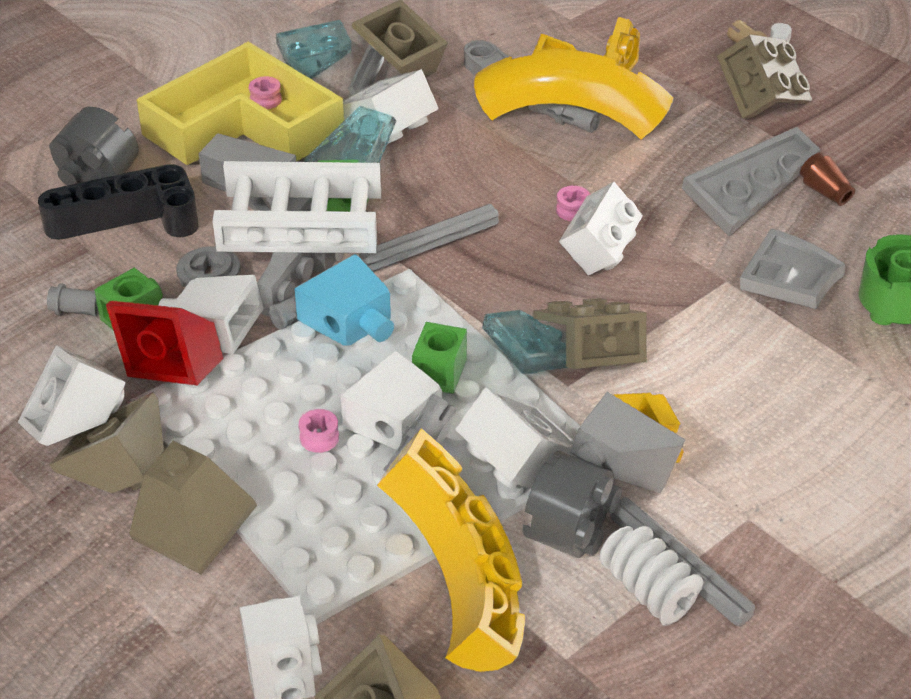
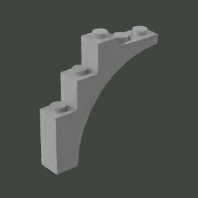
[199,133,344,317]

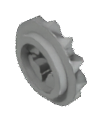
[176,246,241,287]

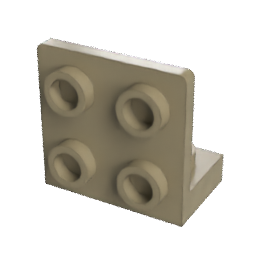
[717,35,812,119]
[533,298,647,369]

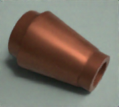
[800,153,855,206]

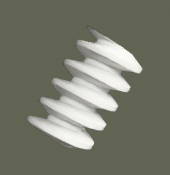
[599,526,703,626]

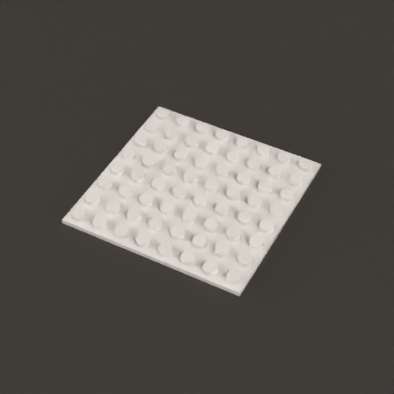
[130,269,580,625]

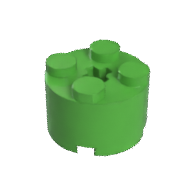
[858,234,911,325]

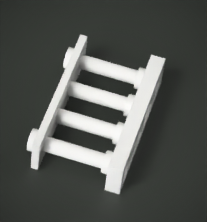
[213,161,381,253]

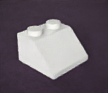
[343,69,439,144]
[18,345,126,446]
[455,387,578,489]

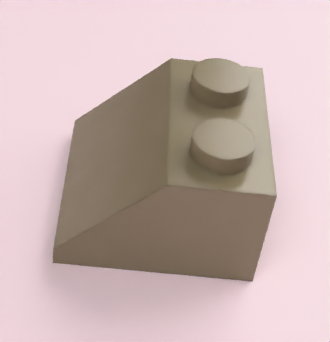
[351,0,448,78]

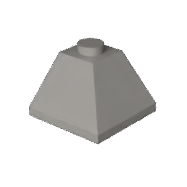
[570,392,686,493]

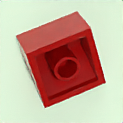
[106,301,224,386]

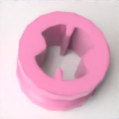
[249,76,282,109]
[556,186,590,221]
[298,409,339,453]

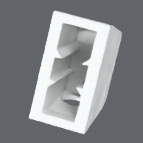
[158,275,264,354]
[340,350,451,450]

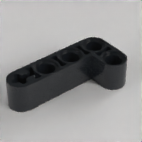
[38,164,199,240]

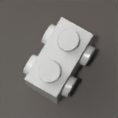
[559,182,643,275]
[239,595,322,699]

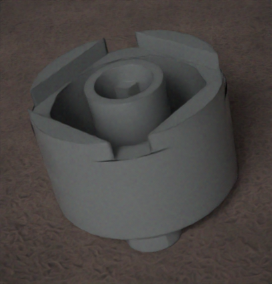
[49,107,139,185]
[523,451,622,558]

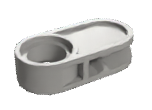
[464,40,508,75]

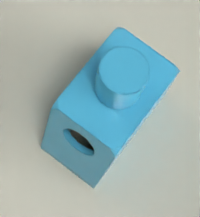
[295,254,394,346]

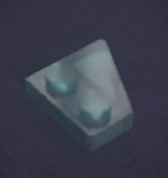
[276,20,352,79]
[304,106,397,163]
[482,310,568,374]

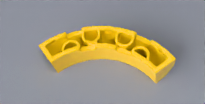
[474,49,673,139]
[377,428,525,672]

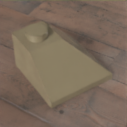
[49,392,164,494]
[129,440,257,575]
[314,634,441,699]

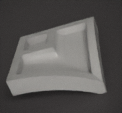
[740,229,845,309]

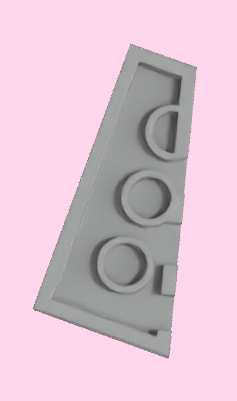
[682,127,820,236]

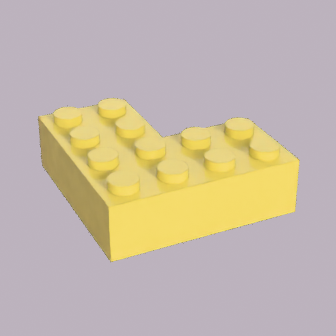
[136,41,345,165]

